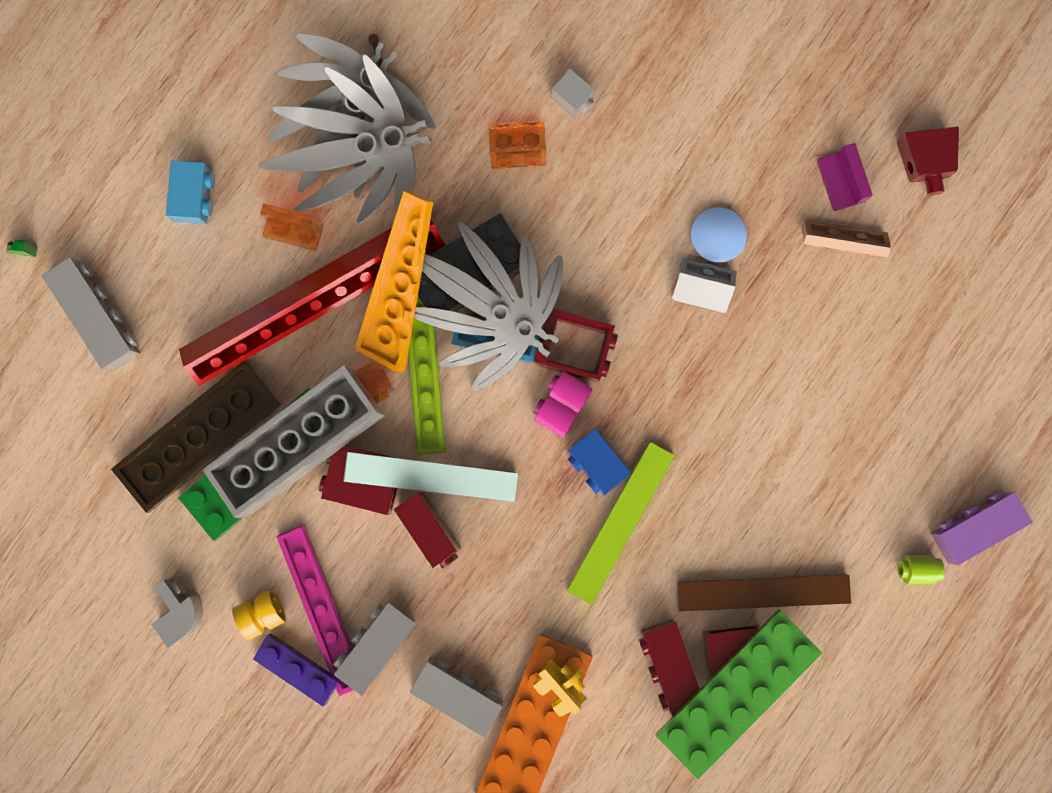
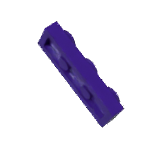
[253,633,341,706]

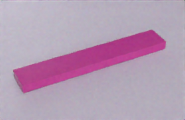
[276,525,354,696]

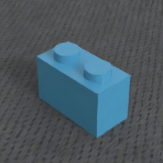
[166,160,215,224]

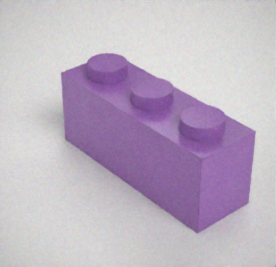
[931,490,1033,565]

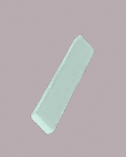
[343,452,518,502]

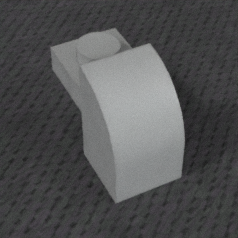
[151,578,203,648]

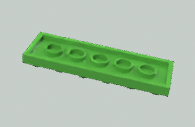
[655,609,822,779]

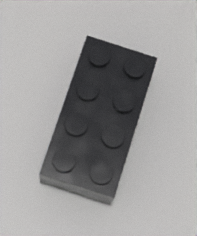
[418,213,520,312]

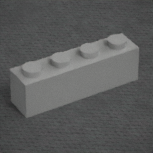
[42,257,140,372]

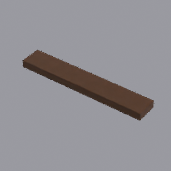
[677,574,851,612]

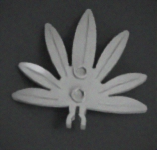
[267,33,436,198]
[259,54,432,223]
[414,222,563,390]

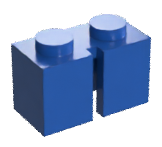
[567,429,631,495]

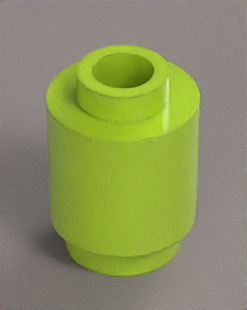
[897,555,945,584]

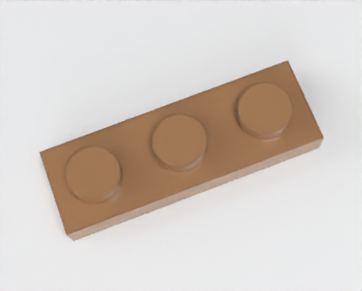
[802,219,891,257]

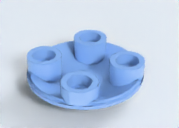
[690,207,747,264]

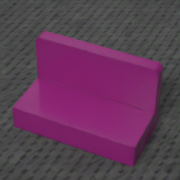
[817,143,873,211]

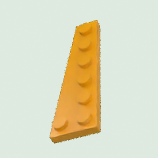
[354,191,433,373]

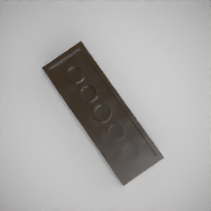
[111,361,281,513]

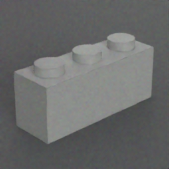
[333,602,416,696]
[409,657,503,738]

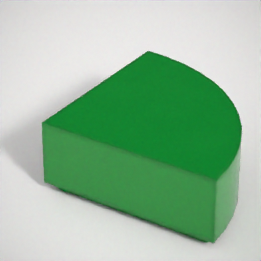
[6,240,37,257]

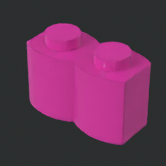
[533,371,593,439]

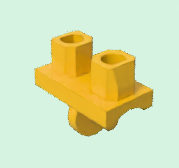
[533,659,586,717]

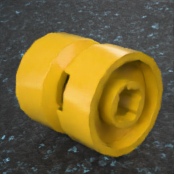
[232,589,286,641]

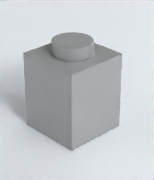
[551,69,595,119]

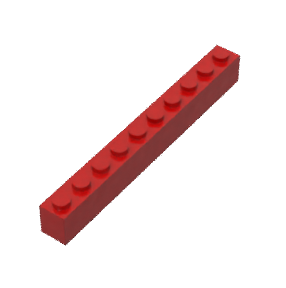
[179,219,446,386]

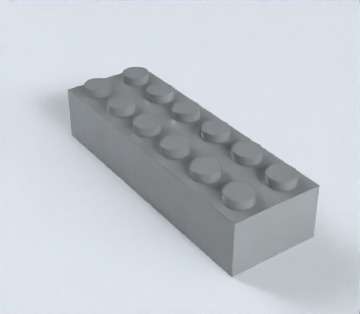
[203,365,385,518]

